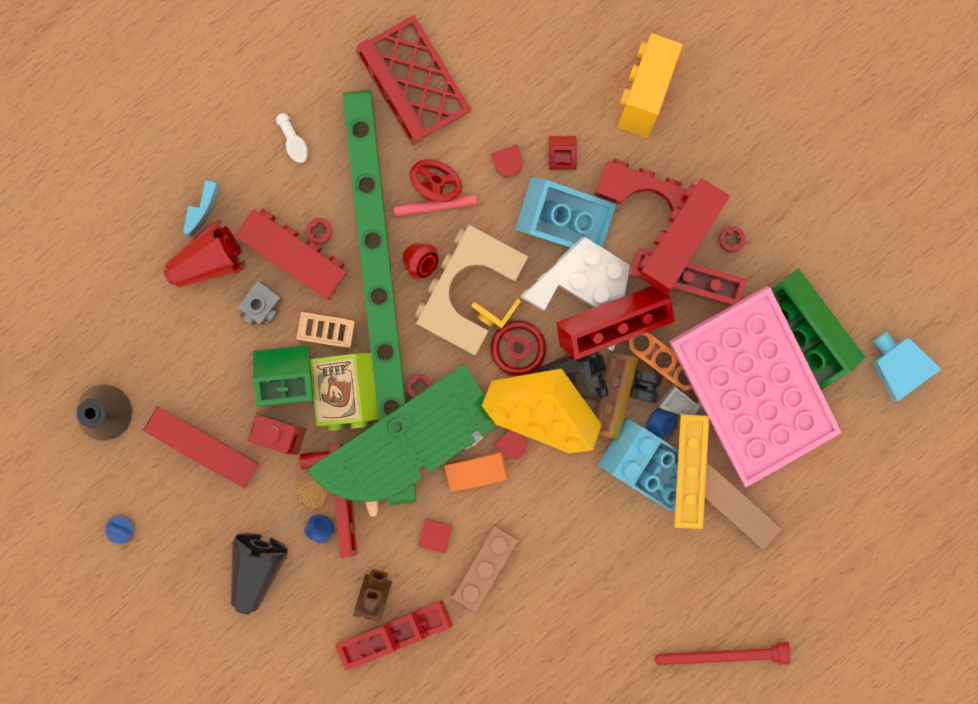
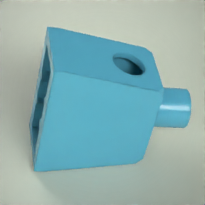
[872,331,941,401]

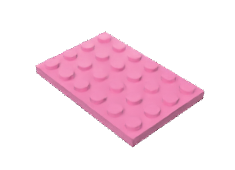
[669,286,842,488]

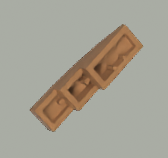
[705,463,782,550]

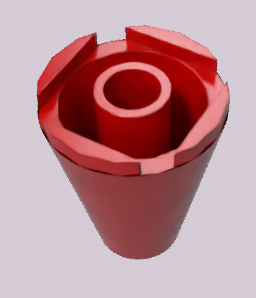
[164,220,245,288]

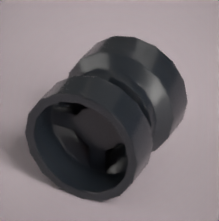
[629,370,663,403]

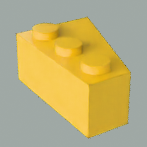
[616,33,683,139]

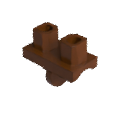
[353,569,392,623]

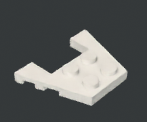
[521,237,630,351]

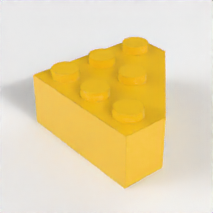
[482,369,602,454]

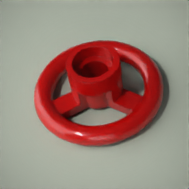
[409,159,462,202]
[491,320,546,376]

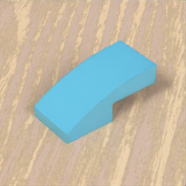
[183,180,220,236]

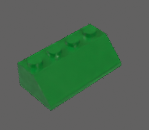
[771,268,866,390]

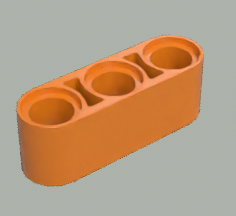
[627,332,692,390]

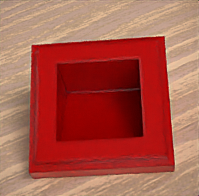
[549,136,577,170]

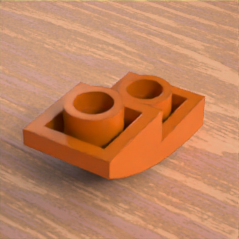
[444,451,509,492]

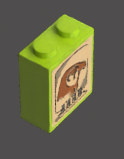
[309,353,379,431]

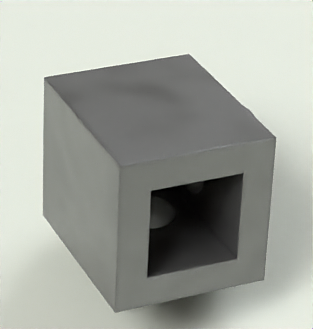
[237,281,283,326]

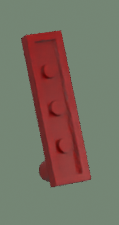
[299,443,358,558]

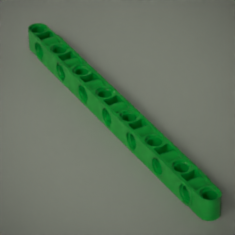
[343,89,417,505]

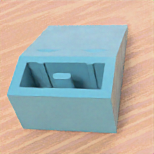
[597,418,678,513]

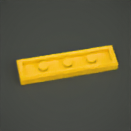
[674,414,709,529]

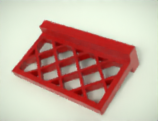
[356,15,471,146]

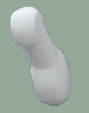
[276,113,308,163]

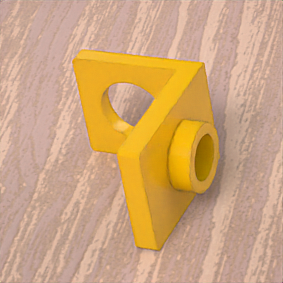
[471,299,521,329]

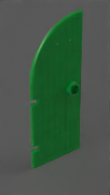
[306,364,499,502]

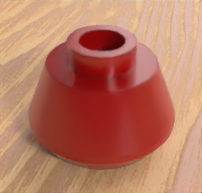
[403,243,439,279]

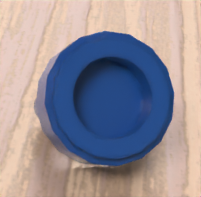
[646,408,677,438]
[304,515,335,543]
[105,516,135,544]

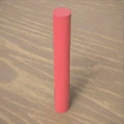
[393,194,477,217]

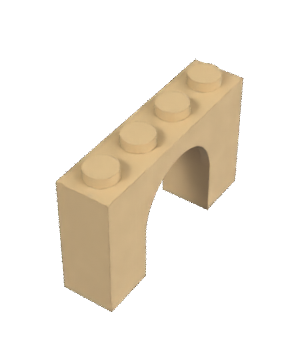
[414,225,528,356]

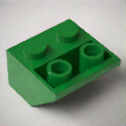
[253,345,314,407]

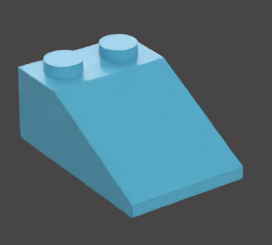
[515,177,616,248]

